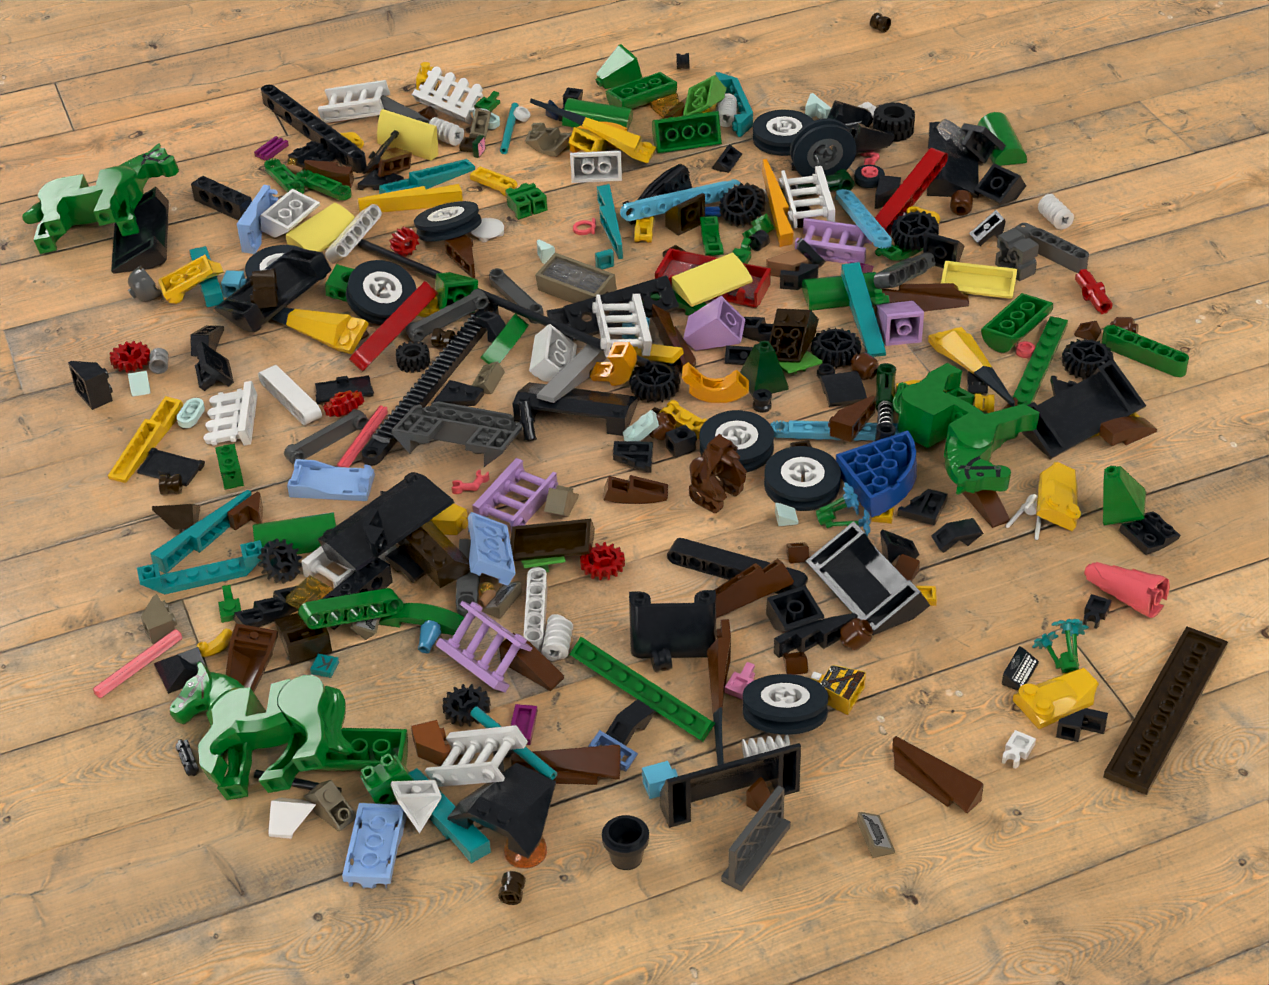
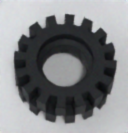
[396,341,430,373]

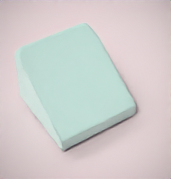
[536,240,555,264]
[128,371,151,396]
[775,503,799,526]

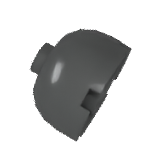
[128,265,162,302]

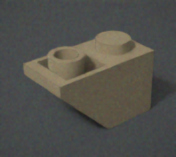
[544,485,579,516]
[141,594,177,644]
[304,780,356,831]

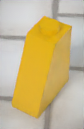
[568,127,608,152]
[431,504,468,535]

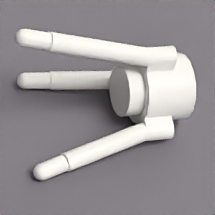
[1006,494,1041,540]

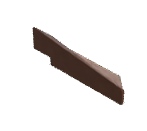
[882,283,969,312]
[652,304,696,374]
[714,558,794,618]
[892,736,984,814]
[511,745,621,785]

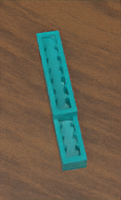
[379,159,475,194]
[597,184,623,259]
[189,246,224,307]
[841,262,886,357]
[150,490,252,574]
[410,768,491,864]

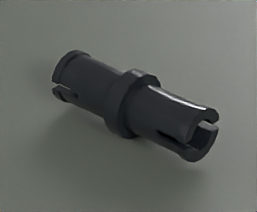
[518,401,537,442]

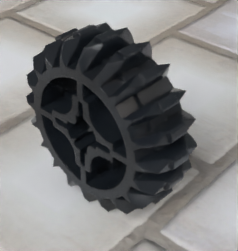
[719,182,766,228]
[891,210,939,252]
[811,327,861,369]
[1062,338,1114,380]
[629,360,680,403]

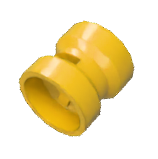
[974,394,995,413]

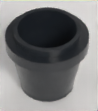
[602,815,649,870]

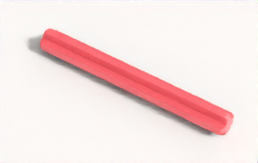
[337,405,388,468]
[93,629,182,698]

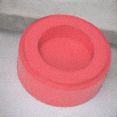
[1016,341,1035,358]

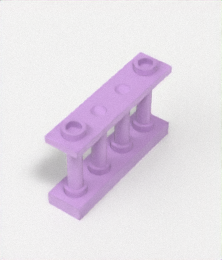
[795,218,872,264]
[472,458,558,529]
[436,601,532,692]

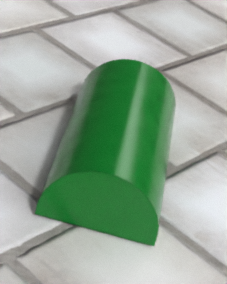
[606,72,677,109]
[562,98,633,132]
[652,111,722,153]
[978,112,1027,166]
[802,272,877,311]
[981,293,1053,353]
[253,512,336,554]
[314,728,408,771]

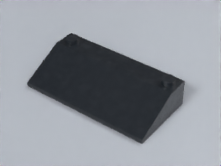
[927,122,979,198]
[111,187,169,274]
[214,247,332,332]
[1022,359,1146,459]
[512,382,639,436]
[318,472,455,572]
[806,521,930,635]
[660,743,801,828]

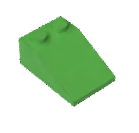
[683,75,726,116]

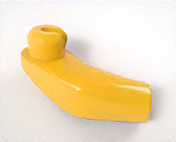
[340,132,364,149]
[196,628,233,657]

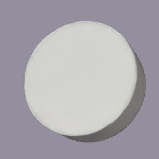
[513,106,530,122]

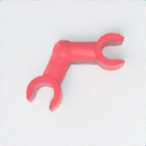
[860,151,880,165]
[451,469,490,494]

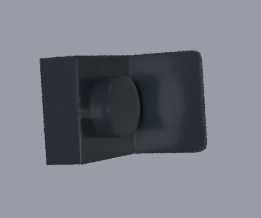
[969,210,1006,246]
[880,529,920,564]

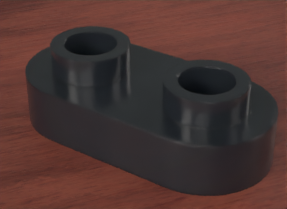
[796,238,826,266]

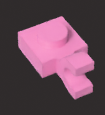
[725,662,755,700]

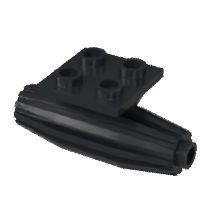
[638,164,692,200]

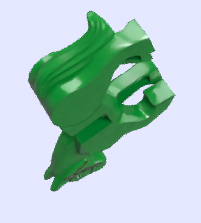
[170,661,354,800]

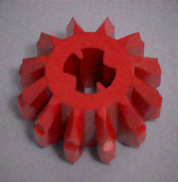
[389,226,420,257]

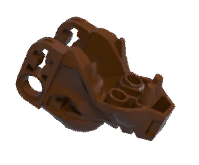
[689,434,747,513]

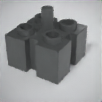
[995,228,1039,281]

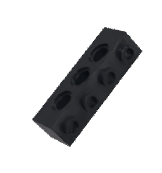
[191,176,252,221]
[320,557,393,630]

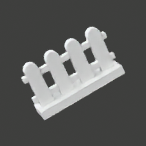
[412,67,483,124]
[203,381,257,446]

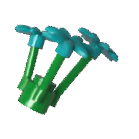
[1032,619,1089,673]

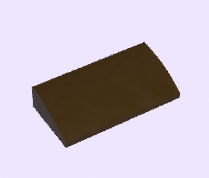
[510,518,595,561]

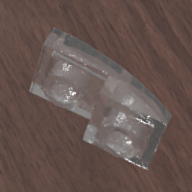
[936,119,967,151]

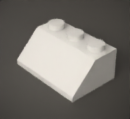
[570,151,622,183]
[260,189,320,238]
[529,324,577,382]

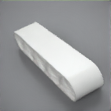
[325,204,382,263]
[258,365,322,425]
[524,567,547,652]

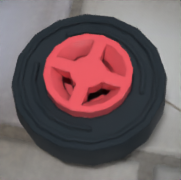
[854,165,885,189]

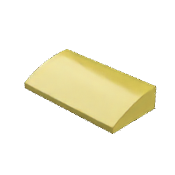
[377,109,439,161]
[286,202,355,252]
[672,253,753,307]
[941,261,1017,299]

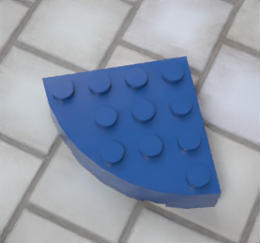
[836,431,917,518]

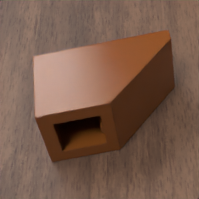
[411,720,451,766]

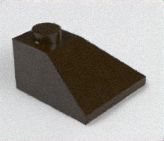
[665,193,705,236]
[152,504,200,533]

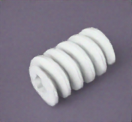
[716,94,737,127]
[429,117,464,146]
[1038,194,1074,230]
[541,614,573,661]
[742,734,790,758]

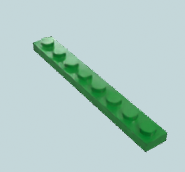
[1012,316,1068,405]
[569,637,715,742]

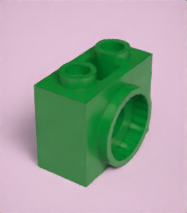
[325,264,354,303]

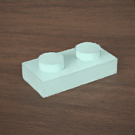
[623,410,659,441]

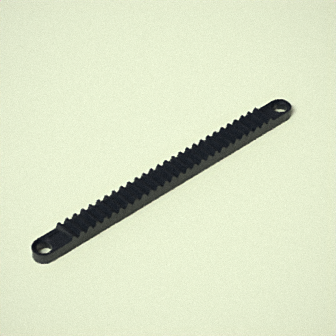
[362,302,499,466]

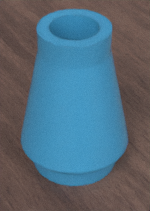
[418,620,441,653]

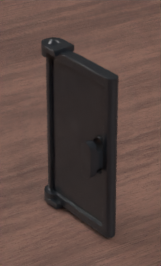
[362,130,399,174]
[315,375,374,405]
[137,447,205,486]

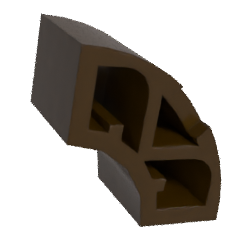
[250,268,278,309]

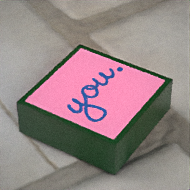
[472,135,486,158]

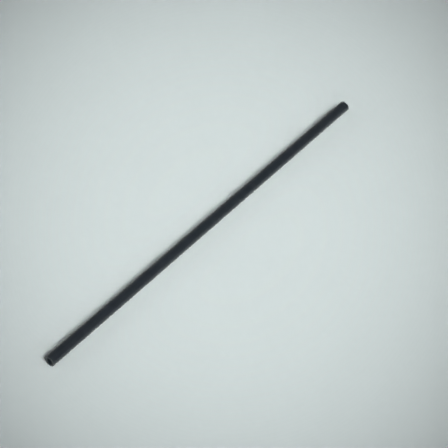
[358,239,651,369]

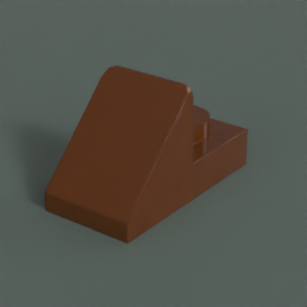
[227,491,263,531]

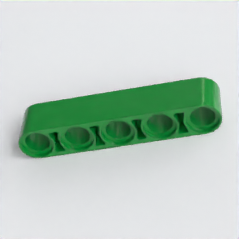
[1101,325,1189,377]
[298,588,403,629]

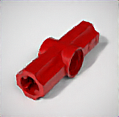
[1075,269,1113,314]

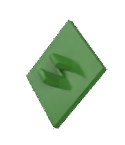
[779,351,822,374]
[521,556,566,573]

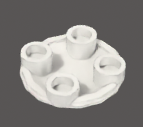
[471,218,504,242]

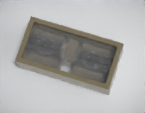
[535,253,617,303]

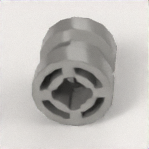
[149,348,169,374]

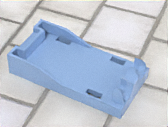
[237,185,278,254]
[287,459,375,501]
[467,512,516,586]
[342,803,406,889]

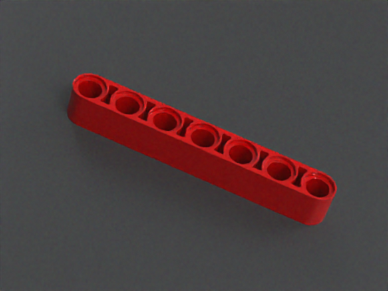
[875,148,948,236]
[349,281,438,372]

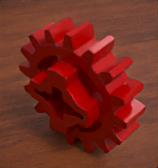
[109,341,150,373]
[323,390,365,417]
[580,542,625,580]

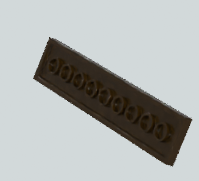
[1103,626,1228,795]

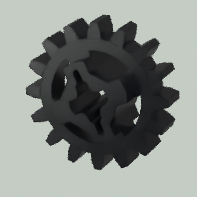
[257,538,302,584]
[442,684,491,727]

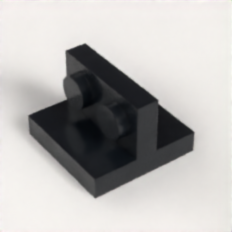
[961,123,1006,163]
[195,341,234,391]

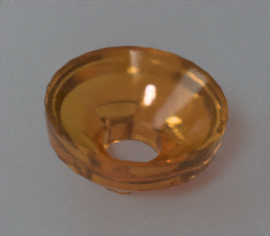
[504,836,547,869]

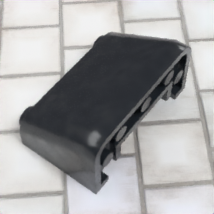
[827,100,895,155]
[629,590,716,659]

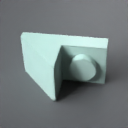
[805,93,831,119]

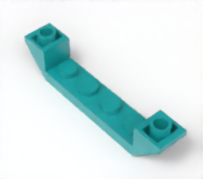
[715,72,753,137]
[137,540,262,595]

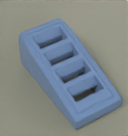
[588,730,638,771]

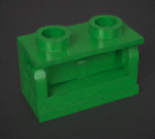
[215,443,244,490]

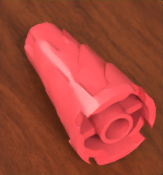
[1084,562,1170,618]

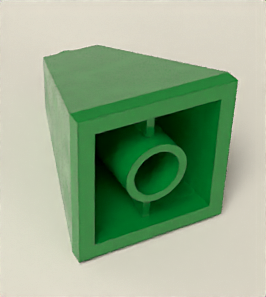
[595,44,643,89]
[435,272,478,313]
[1103,466,1146,525]

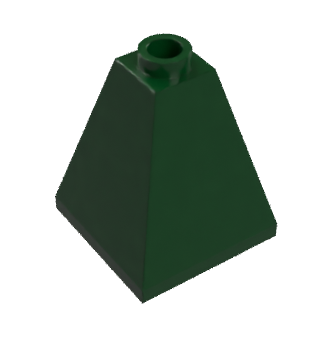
[740,341,789,397]

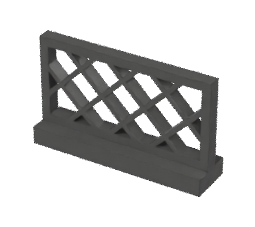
[721,785,791,892]

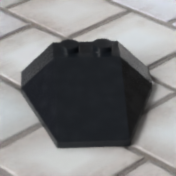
[448,763,556,859]

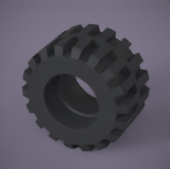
[873,102,915,141]

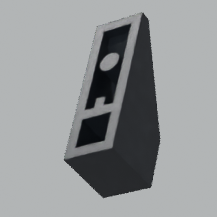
[190,325,224,359]

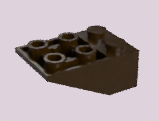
[769,308,819,362]
[274,613,332,665]

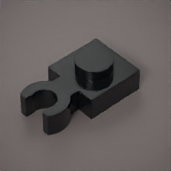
[1083,594,1112,629]

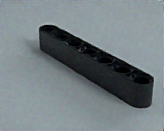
[667,538,808,594]

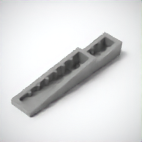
[537,344,606,403]

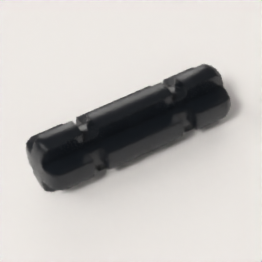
[176,739,199,776]

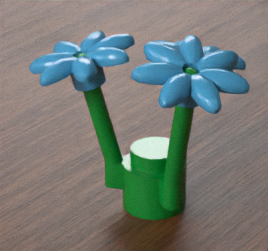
[816,482,871,536]

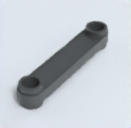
[489,268,544,324]
[405,289,489,342]
[284,409,369,464]

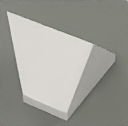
[391,780,441,834]
[269,798,316,839]

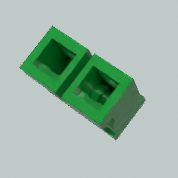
[505,183,548,220]
[360,753,414,804]

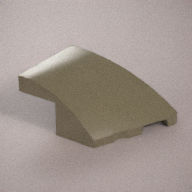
[525,123,572,157]

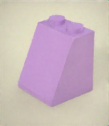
[683,296,745,351]
[876,301,924,346]

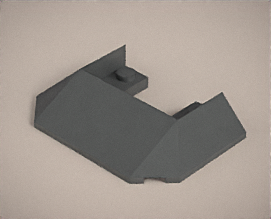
[392,401,522,467]

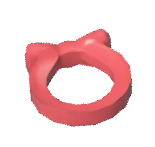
[573,218,596,235]

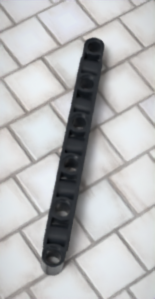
[261,84,367,173]

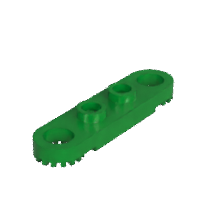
[264,158,305,194]
[296,170,352,200]

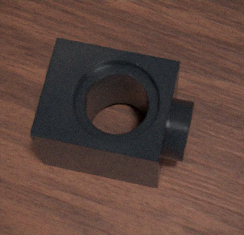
[665,425,697,458]

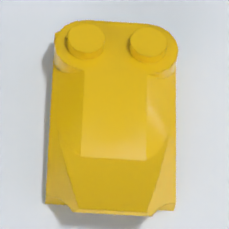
[158,255,224,304]
[1036,462,1081,531]
[1013,668,1099,730]

